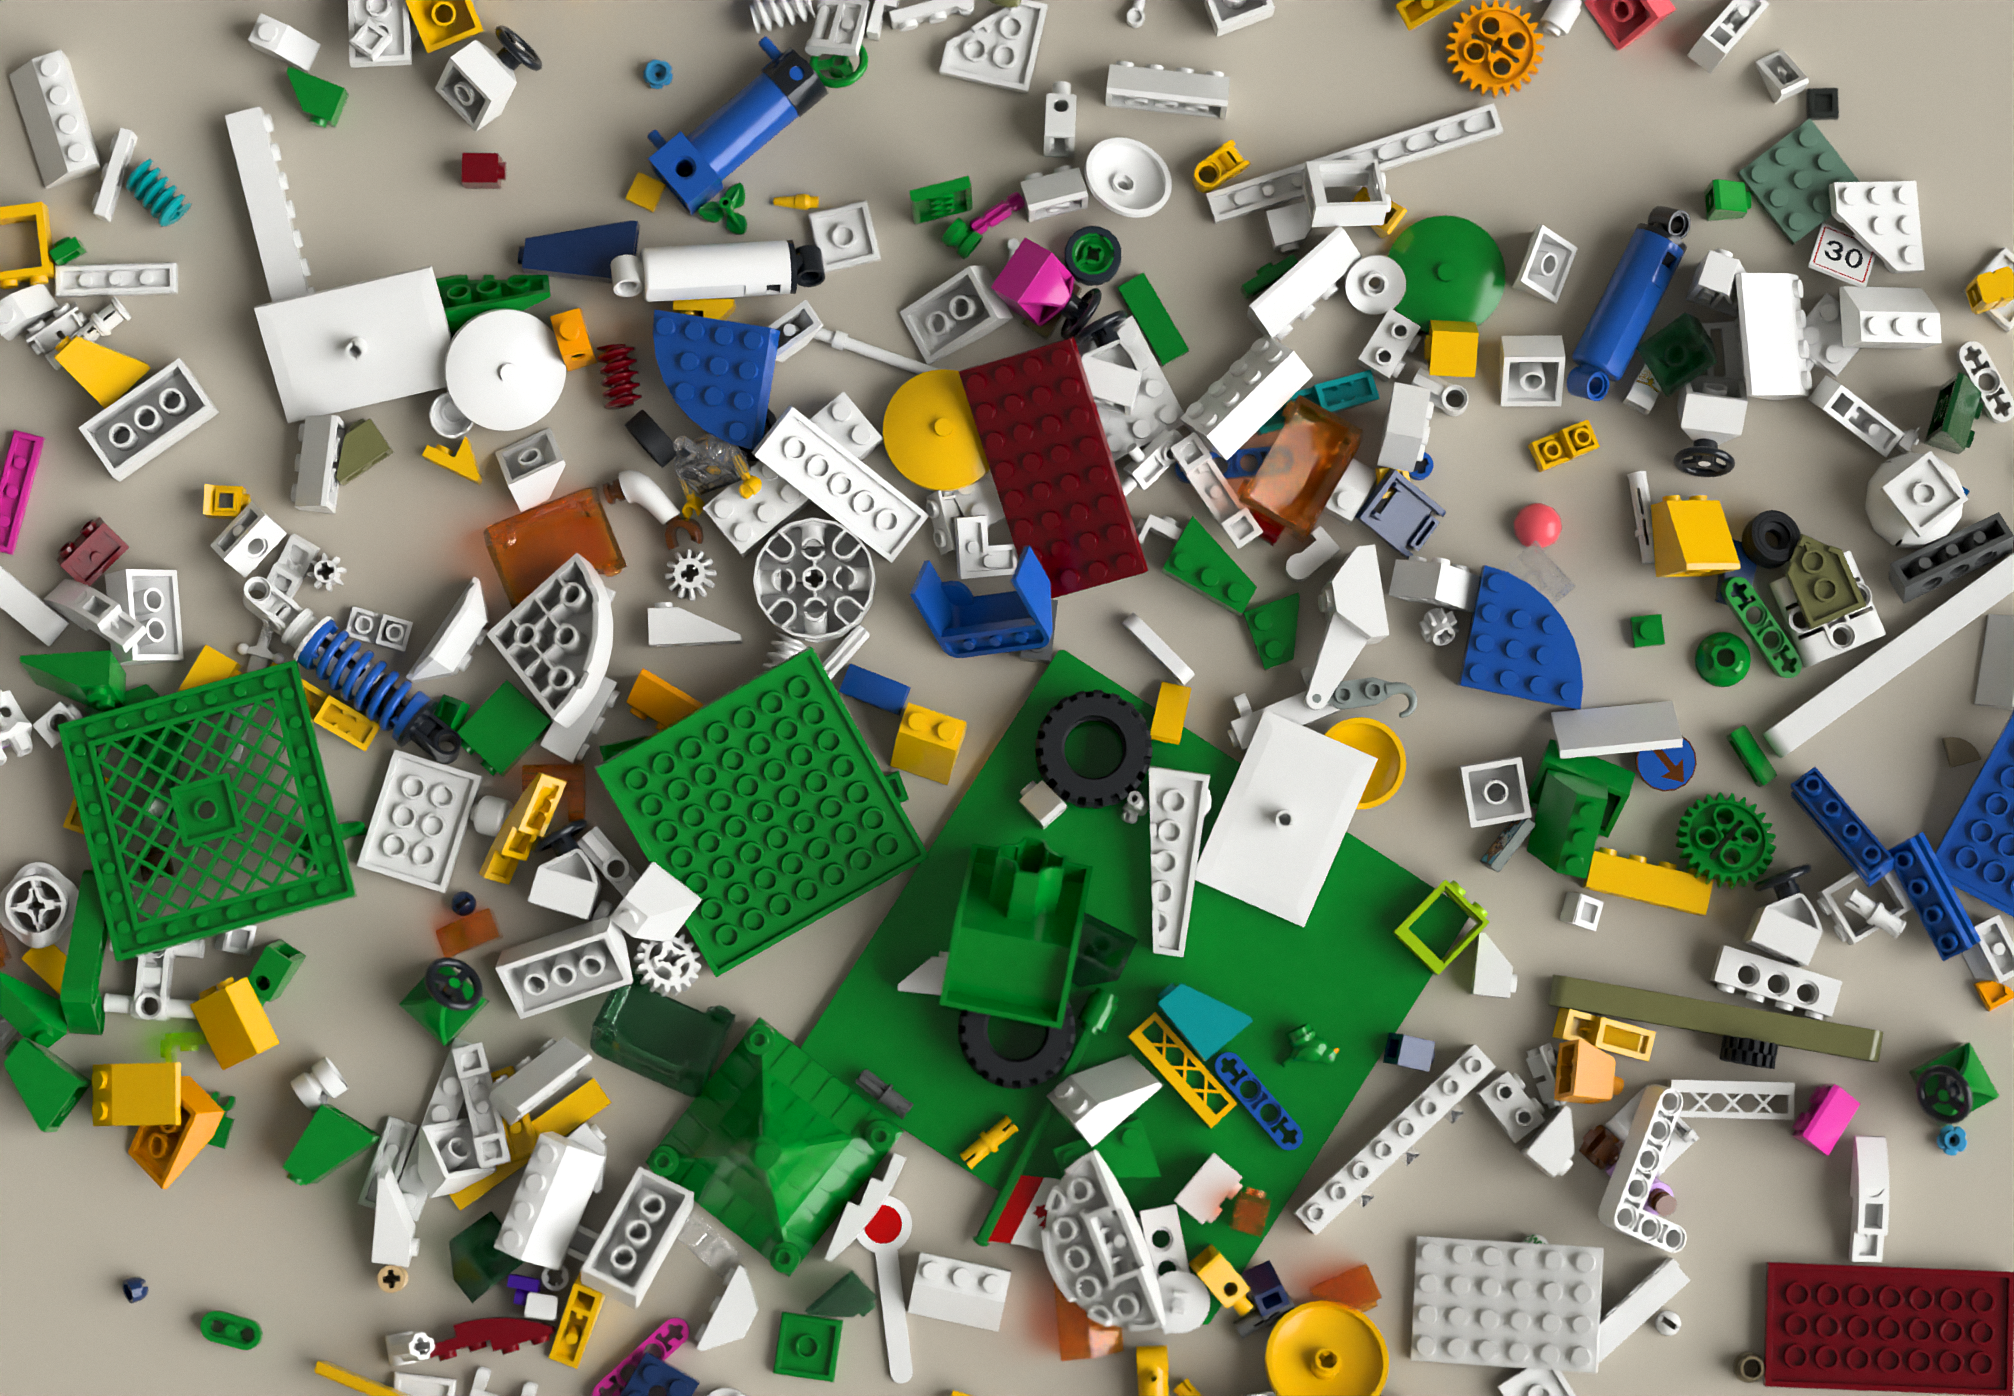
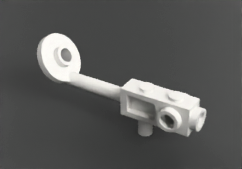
[1121,429,1184,497]

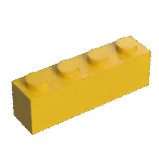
[1582,847,1714,916]

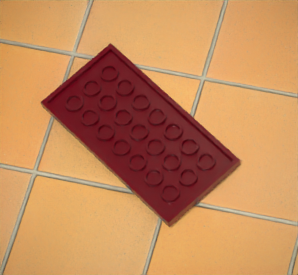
[959,337,1148,599]
[1763,1262,2014,1396]

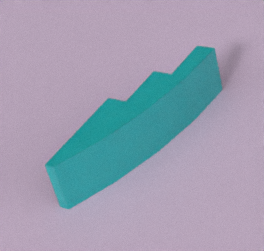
[1257,370,1380,436]

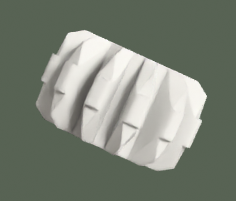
[665,549,717,601]

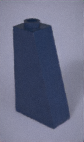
[518,220,640,284]

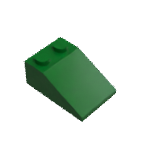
[20,650,126,712]

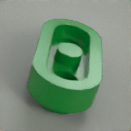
[200,1310,263,1350]

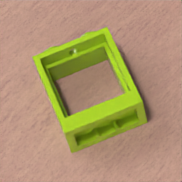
[1392,879,1490,976]

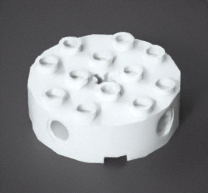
[753,518,876,643]

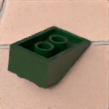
[1924,372,1983,454]

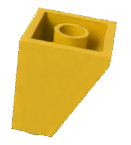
[1651,495,1740,577]
[890,702,967,786]

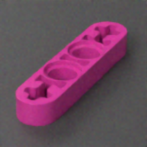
[592,1317,690,1396]

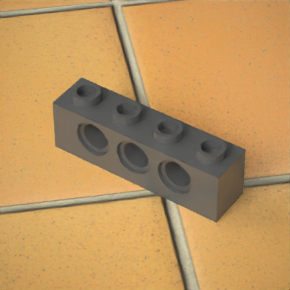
[1889,512,2014,604]

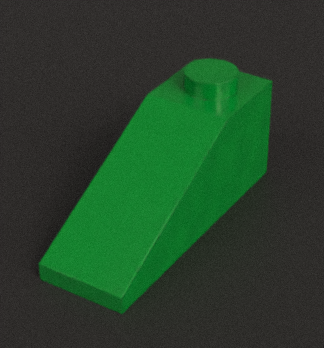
[0,971,67,1048]

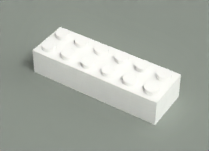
[703,392,884,559]

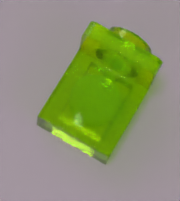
[160,1032,207,1063]

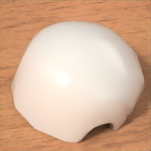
[429,392,474,438]

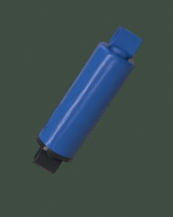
[1567,206,1691,401]

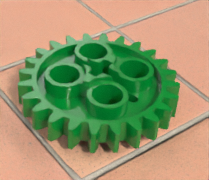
[1675,792,1776,889]

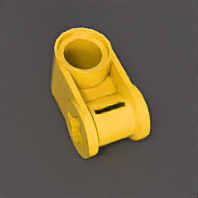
[1192,139,1251,193]

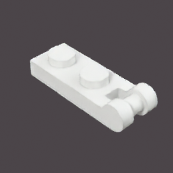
[890,0,974,31]

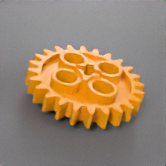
[1445,0,1545,98]

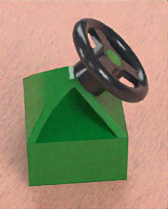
[399,957,490,1046]
[1909,1042,2000,1126]

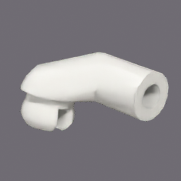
[1121,791,1149,824]

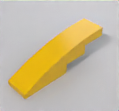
[269,661,380,752]
[479,772,567,885]

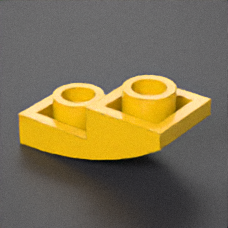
[1528,419,1600,473]
[1150,681,1192,745]

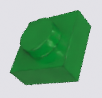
[49,237,87,266]
[1630,614,1665,648]
[434,694,471,732]

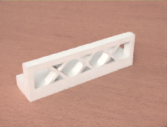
[1667,1079,1795,1120]
[1598,1257,1691,1363]

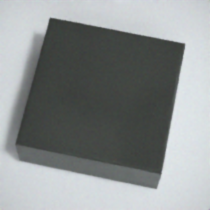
[1806,88,1839,120]

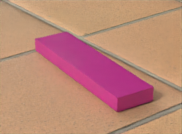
[0,430,45,555]

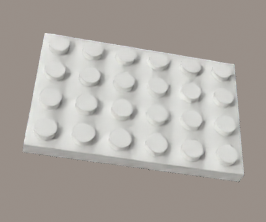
[1411,1236,1603,1373]

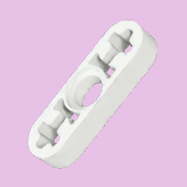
[1956,341,2014,424]
[1122,612,1195,685]

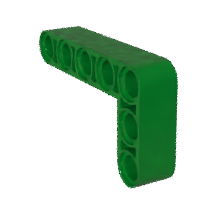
[60,869,109,1036]

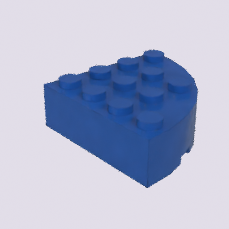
[653,309,780,450]
[1458,565,1583,710]

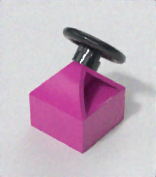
[991,238,1102,339]

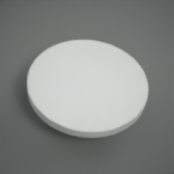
[1157,1271,1210,1333]

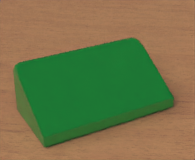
[1726,725,1777,787]

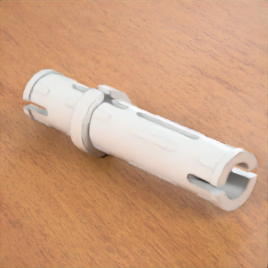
[1627,471,1655,564]

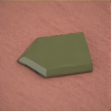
[1785,534,1866,630]

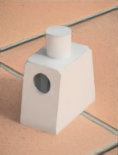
[1044,81,1077,158]

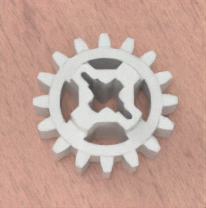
[633,934,701,997]

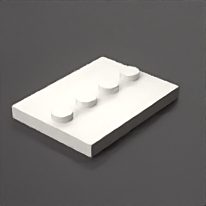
[357,749,483,894]

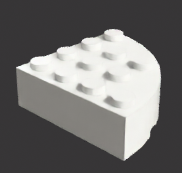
[486,553,613,729]

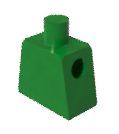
[248,940,306,1008]

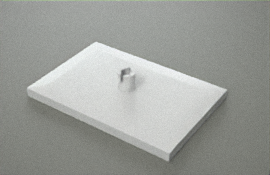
[254,265,452,423]
[1195,709,1378,927]

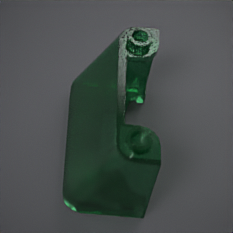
[590,968,736,1098]

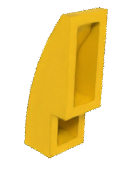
[1552,1007,1656,1062]

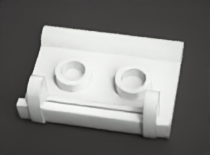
[1605,1084,1699,1178]

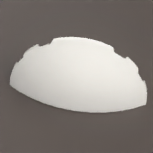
[1042,1150,1166,1331]

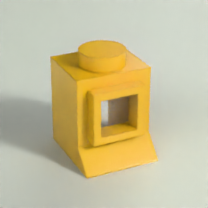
[203,484,251,519]

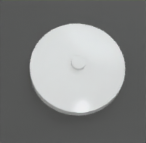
[443,308,566,431]

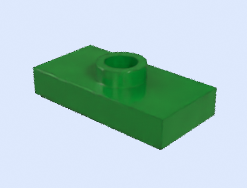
[1240,254,1298,299]

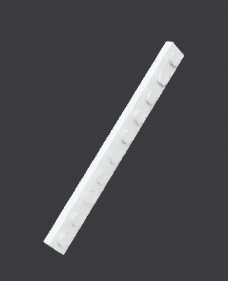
[1206,103,1503,224]

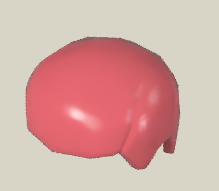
[1514,503,1562,549]

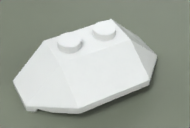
[406,576,491,683]

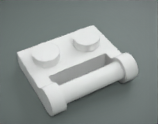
[805,0,871,57]

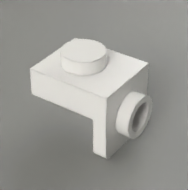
[1135,514,1183,546]

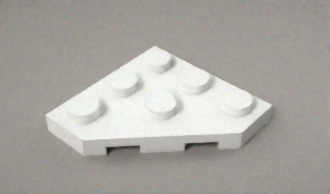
[940,0,1048,94]
[1829,181,1924,273]

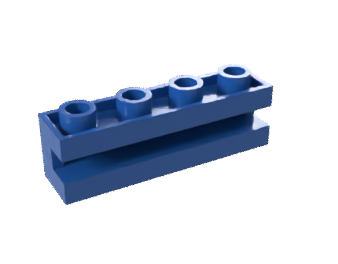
[1791,767,1893,887]
[1887,832,1981,961]

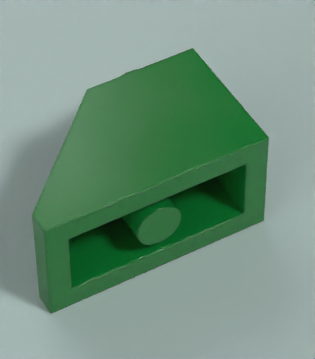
[286,67,349,128]
[1704,179,1751,221]

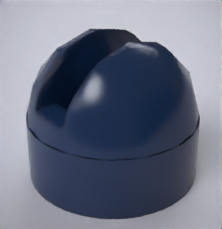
[451,891,477,916]
[122,1277,148,1304]

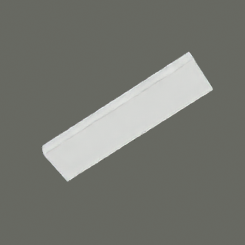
[55,263,178,298]

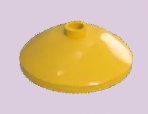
[1324,717,1406,809]

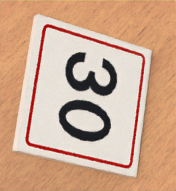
[1808,223,1876,289]

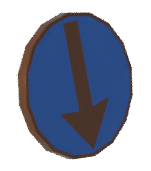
[1635,736,1697,792]

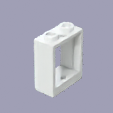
[1302,159,1391,227]
[1817,869,1914,945]

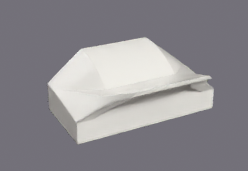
[1962,915,2014,984]

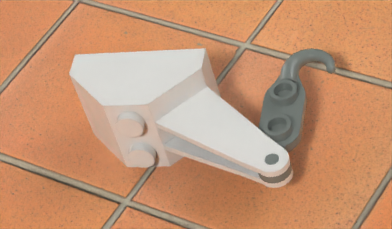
[1304,544,1418,718]

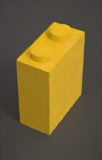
[190,977,279,1071]

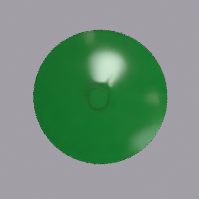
[1387,215,1506,335]

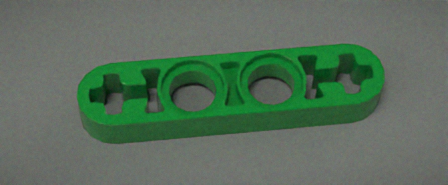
[1721,576,1802,678]

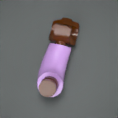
[1579,1125,1677,1216]

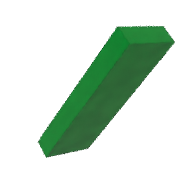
[1117,272,1189,366]

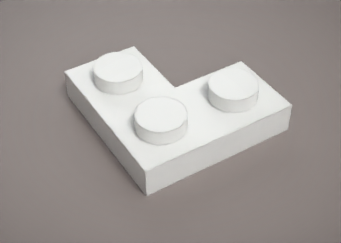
[954,515,1019,579]

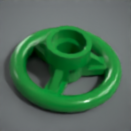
[809,44,868,88]

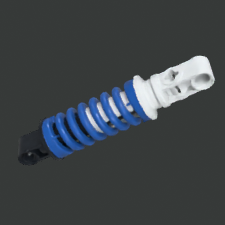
[243,576,461,764]

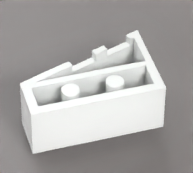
[1685,248,1746,318]

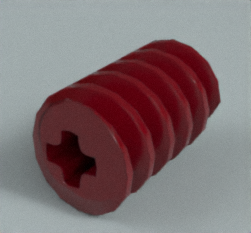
[596,344,642,409]

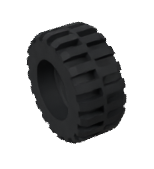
[1035,690,1152,809]
[958,1000,1075,1089]

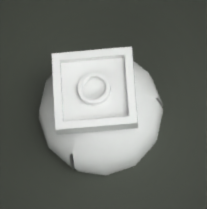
[1865,451,1968,550]

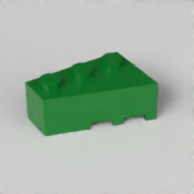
[1161,516,1257,617]
[1053,1118,1161,1178]

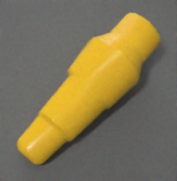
[773,193,819,210]

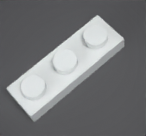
[92,128,138,222]

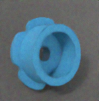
[643,60,673,89]
[1937,1125,1967,1155]

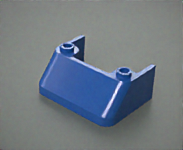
[909,546,1053,658]

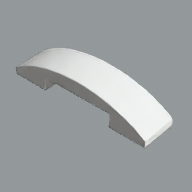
[1170,432,1263,549]
[452,1042,511,1169]

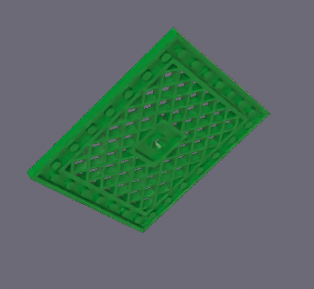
[58,660,357,962]

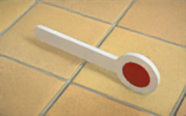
[857,1195,913,1383]

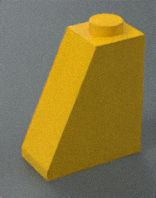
[54,335,151,409]

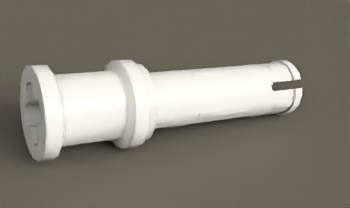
[45,297,132,371]

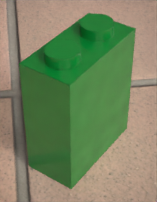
[457,680,553,777]

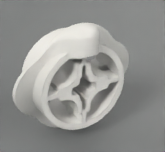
[0,861,79,949]

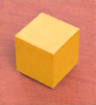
[1424,320,1479,378]

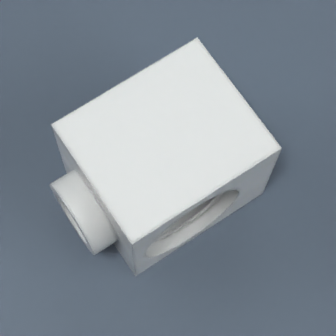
[32,701,84,750]

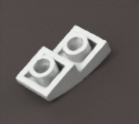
[345,606,413,652]

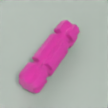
[970,192,1025,235]

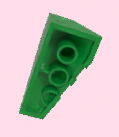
[436,275,551,338]

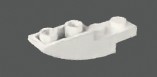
[43,579,147,653]
[1849,1135,1889,1262]

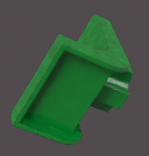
[939,836,1093,1029]

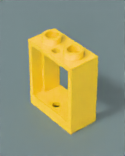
[0,201,55,289]

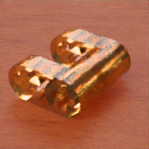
[522,764,586,822]

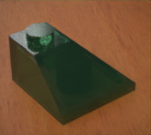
[1636,312,1717,398]
[1071,912,1138,987]
[449,1211,526,1303]
[804,1268,878,1318]

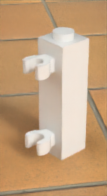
[1227,665,1342,752]

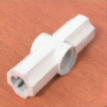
[577,826,641,898]

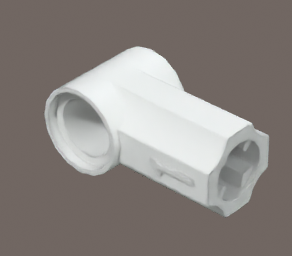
[1411,367,1469,416]
[385,1331,435,1367]

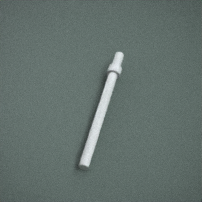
[813,328,938,375]

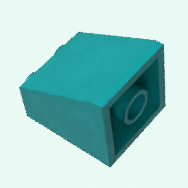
[1156,983,1253,1061]

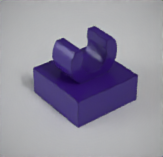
[507,1273,542,1306]

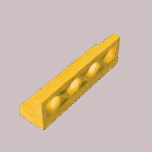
[1128,1012,1238,1128]

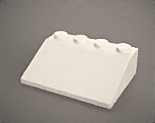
[1735,273,1812,401]

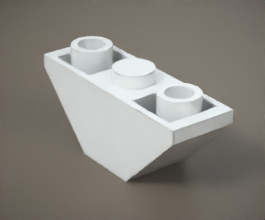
[695,1264,759,1351]

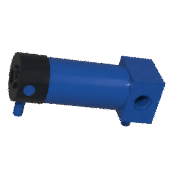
[647,37,828,216]

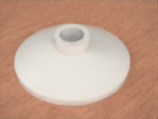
[1345,255,1406,314]

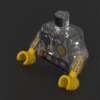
[673,434,762,519]

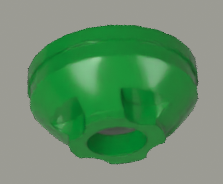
[1695,632,1751,687]

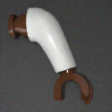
[603,470,704,550]

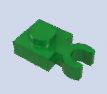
[207,1091,236,1149]

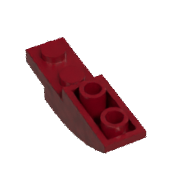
[430,1317,556,1361]

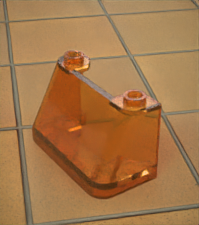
[1236,395,1363,543]
[483,487,627,609]

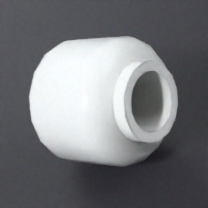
[470,795,514,837]

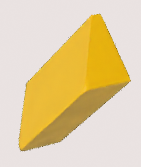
[1395,0,1461,31]
[21,944,67,995]

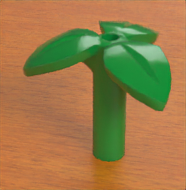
[698,183,747,235]

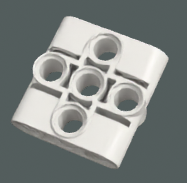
[1769,551,1886,668]

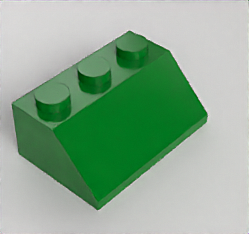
[1527,739,1636,838]
[1527,770,1608,879]

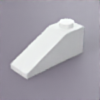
[1687,0,1769,74]
[1808,375,1904,457]
[647,602,742,648]
[371,1165,420,1267]

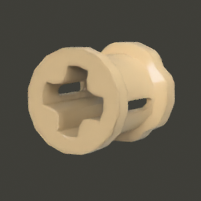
[377,1265,409,1293]

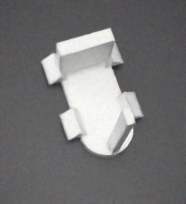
[1895,427,1921,454]

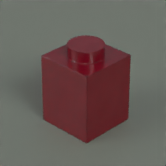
[461,153,507,189]

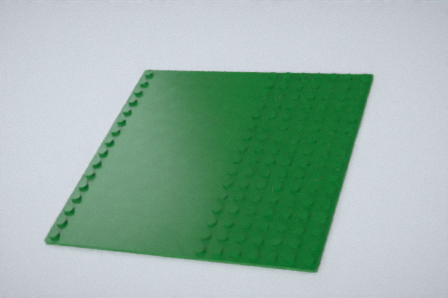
[801,650,1469,1325]

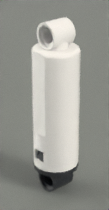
[610,240,826,302]

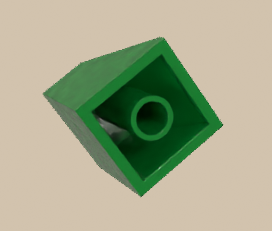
[3,1038,92,1132]
[282,1104,381,1186]

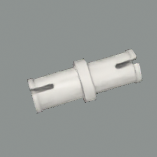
[1844,888,1907,939]

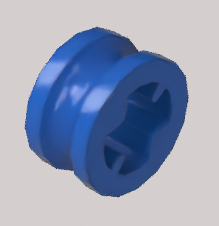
[1409,452,1434,480]

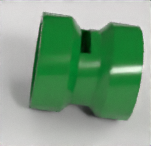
[941,218,983,260]

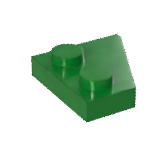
[1243,592,1300,670]

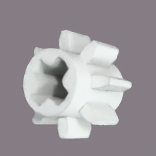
[307,553,347,592]
[1419,608,1459,646]

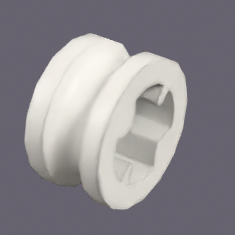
[542,1264,570,1291]

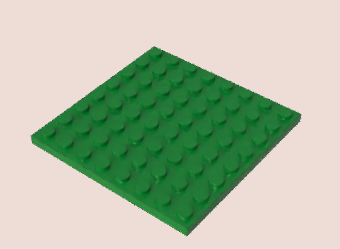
[595,646,930,977]

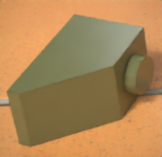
[336,419,394,486]

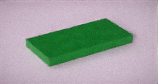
[909,175,973,225]

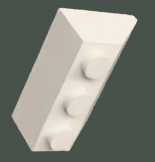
[1839,286,1942,349]
[291,415,346,514]
[105,569,184,665]
[1974,614,2014,711]
[487,1037,593,1126]
[908,1252,1011,1332]

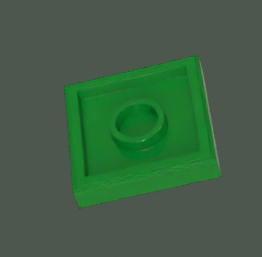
[773,1311,843,1382]

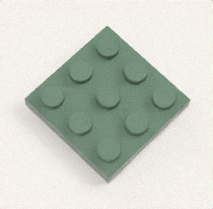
[1737,119,1860,245]

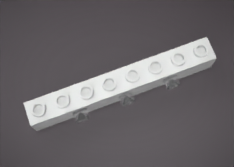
[1293,1044,1496,1235]

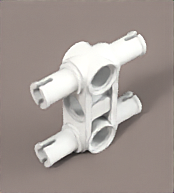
[103,939,205,1021]

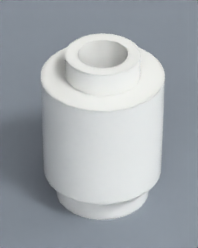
[1540,0,1582,38]

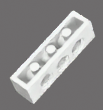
[1710,945,1842,1021]
[1136,1204,1201,1334]

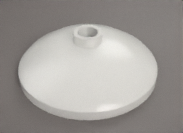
[1084,138,1172,218]

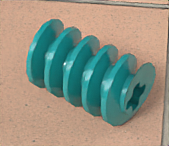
[126,159,192,227]

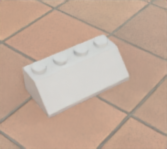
[9,50,103,189]
[1105,61,1230,119]
[1246,226,1362,341]
[495,915,633,1019]
[494,1131,606,1270]

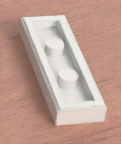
[358,1116,418,1210]

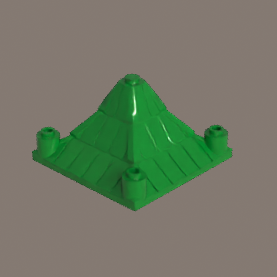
[645,1017,904,1277]

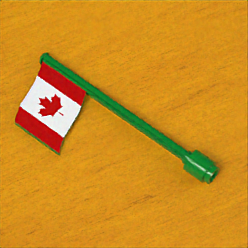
[973,987,1119,1251]

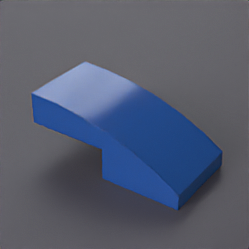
[839,664,911,716]

